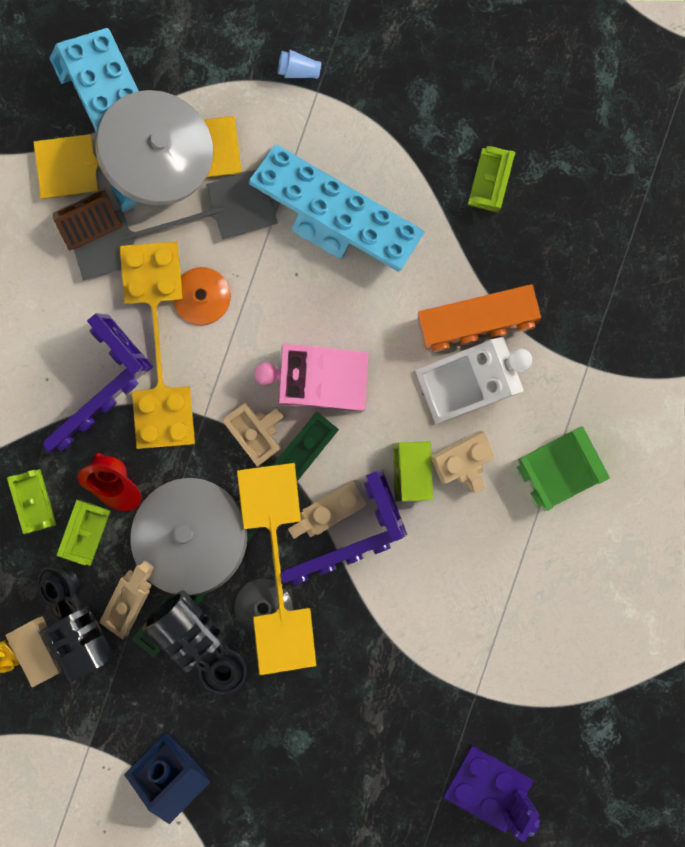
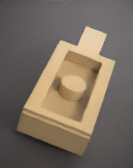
[288,480,367,539]
[99,561,154,639]

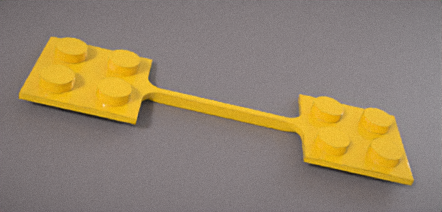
[34,115,242,199]
[120,241,195,449]
[237,463,316,675]

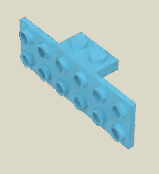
[249,145,424,272]

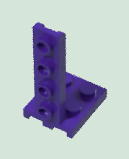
[44,313,153,452]
[281,469,408,586]
[443,745,541,842]

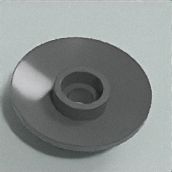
[234,578,293,636]

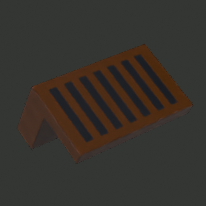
[53,189,122,251]

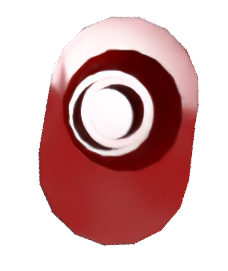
[77,453,142,511]

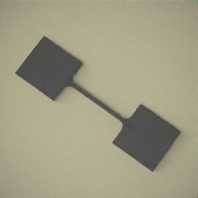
[74,169,278,281]

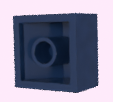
[124,733,211,824]

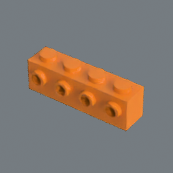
[417,284,541,352]

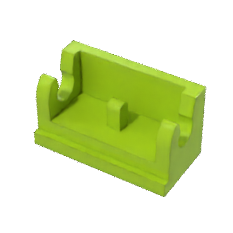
[468,146,515,213]
[392,441,433,501]
[7,469,57,534]
[56,500,111,566]

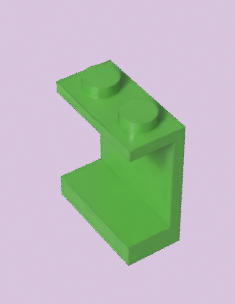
[516,426,610,511]

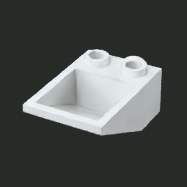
[415,337,533,424]

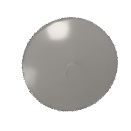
[95,90,213,206]
[131,478,247,596]

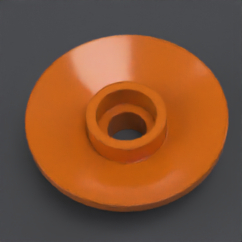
[173,267,231,325]

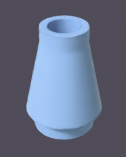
[277,49,321,79]

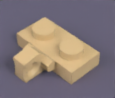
[222,402,285,467]
[430,431,494,494]

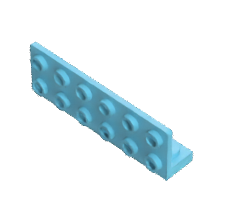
[49,28,139,212]

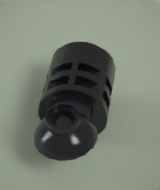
[37,566,116,684]
[142,590,247,695]

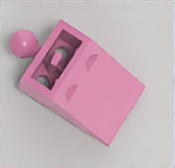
[254,344,369,411]

